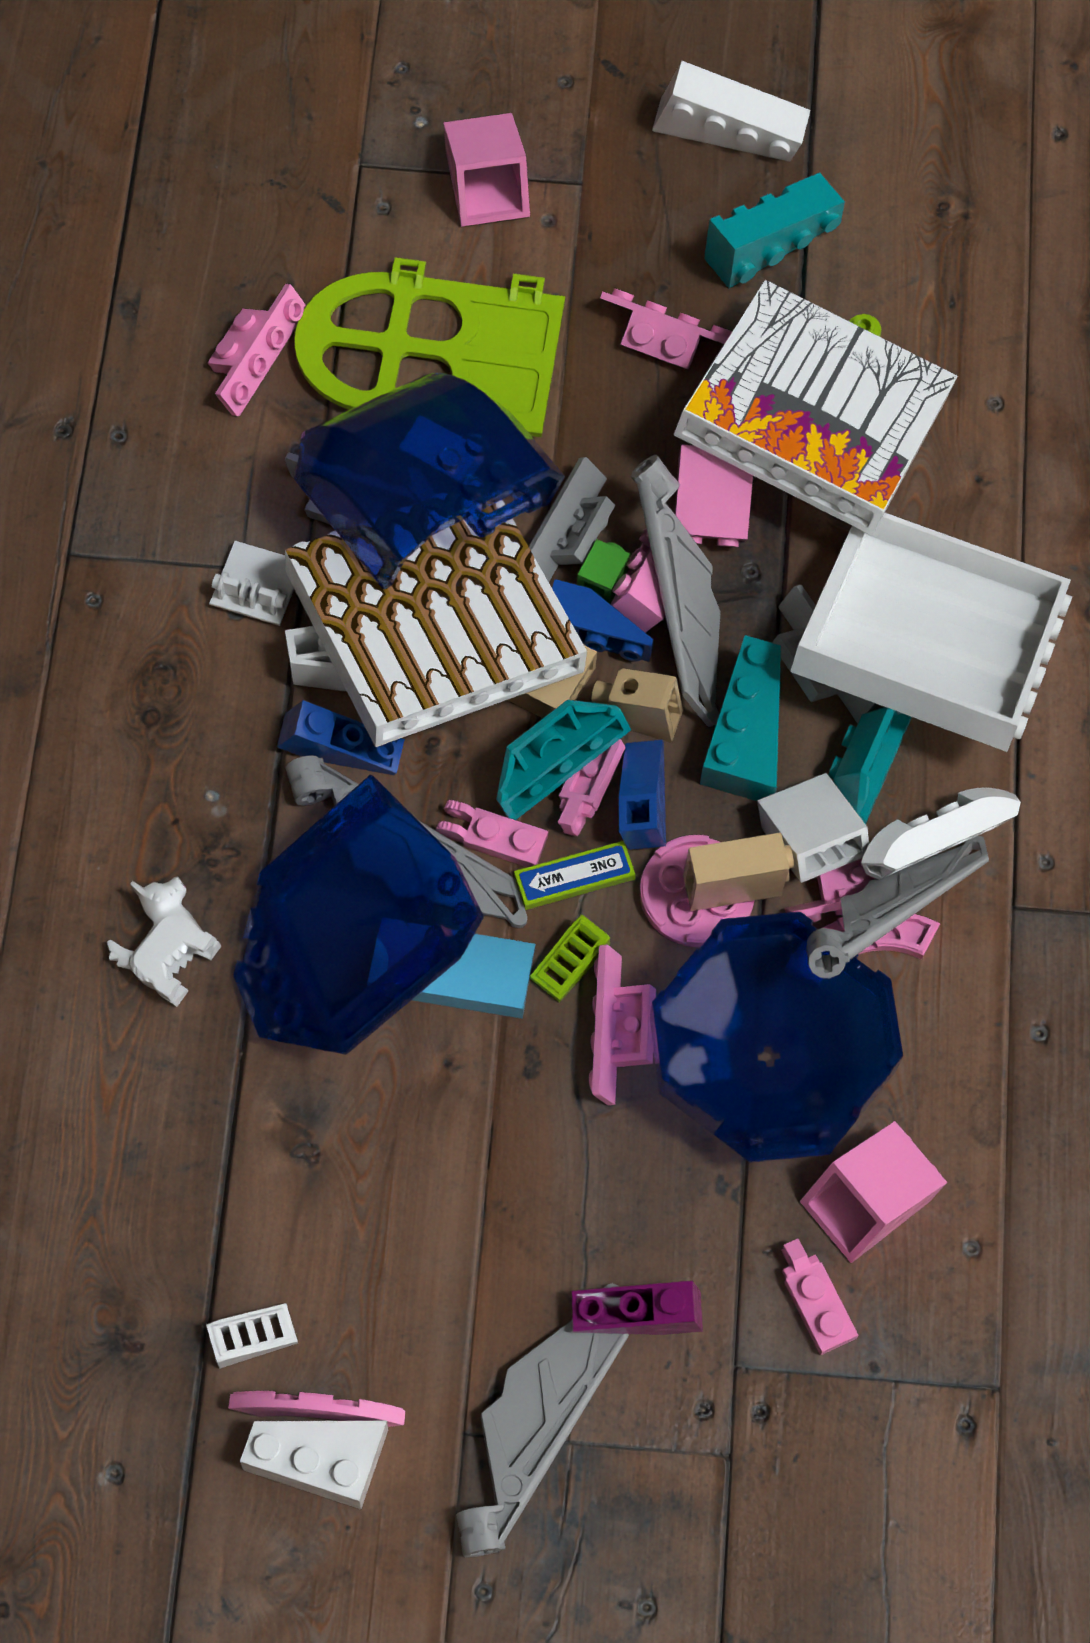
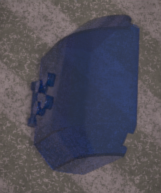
[294,373,565,590]

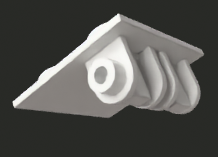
[209,541,294,626]

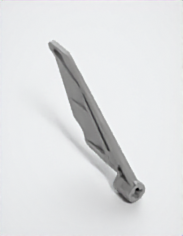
[631,455,721,727]
[285,755,527,928]
[807,836,989,979]
[456,1283,629,1557]

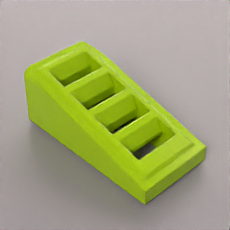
[530,914,610,1003]

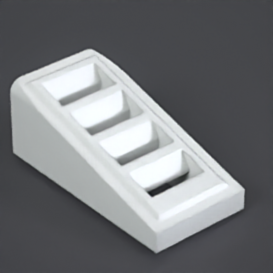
[206,1303,298,1369]

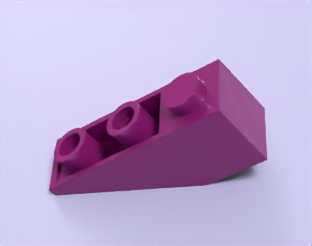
[572,1281,703,1335]

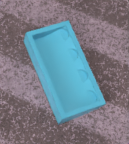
[368,919,536,1019]

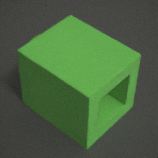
[577,539,630,604]

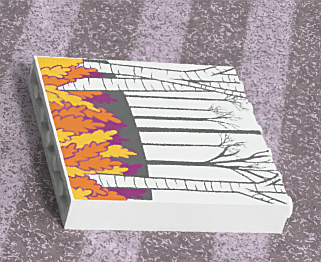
[674,280,958,535]

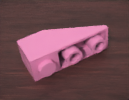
[610,528,665,633]

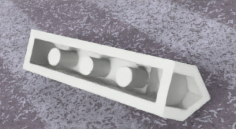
[861,788,1021,880]

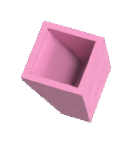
[443,113,530,227]
[674,445,753,547]
[800,1121,947,1263]

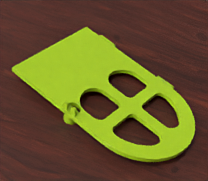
[295,257,565,438]

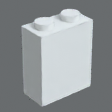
[757,773,869,883]

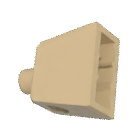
[592,668,683,743]

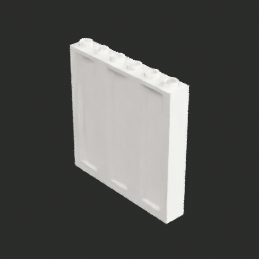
[790,513,1072,752]

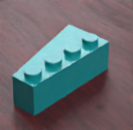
[700,635,781,801]

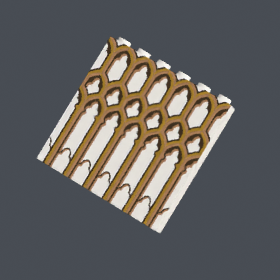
[285,480,587,747]

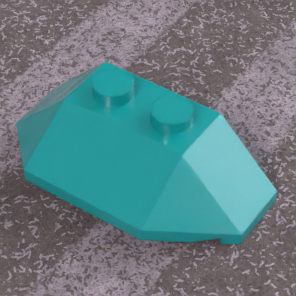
[496,700,631,820]
[828,707,912,824]

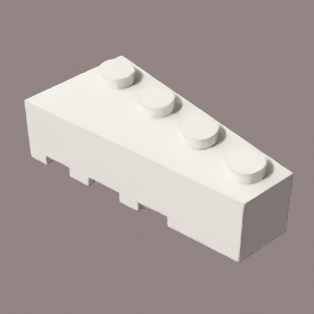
[652,61,810,162]

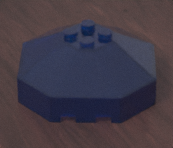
[649,912,903,1163]

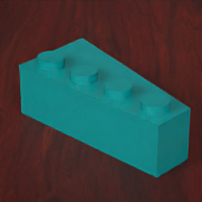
[704,172,845,288]

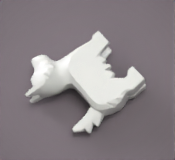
[107,877,221,1007]

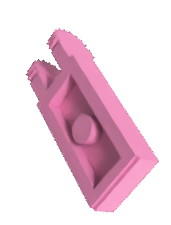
[436,800,548,867]

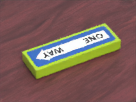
[514,841,636,910]

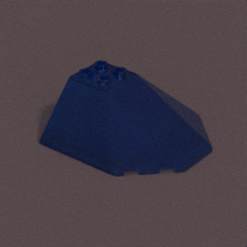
[233,775,484,1055]

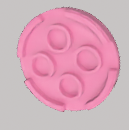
[640,835,755,947]

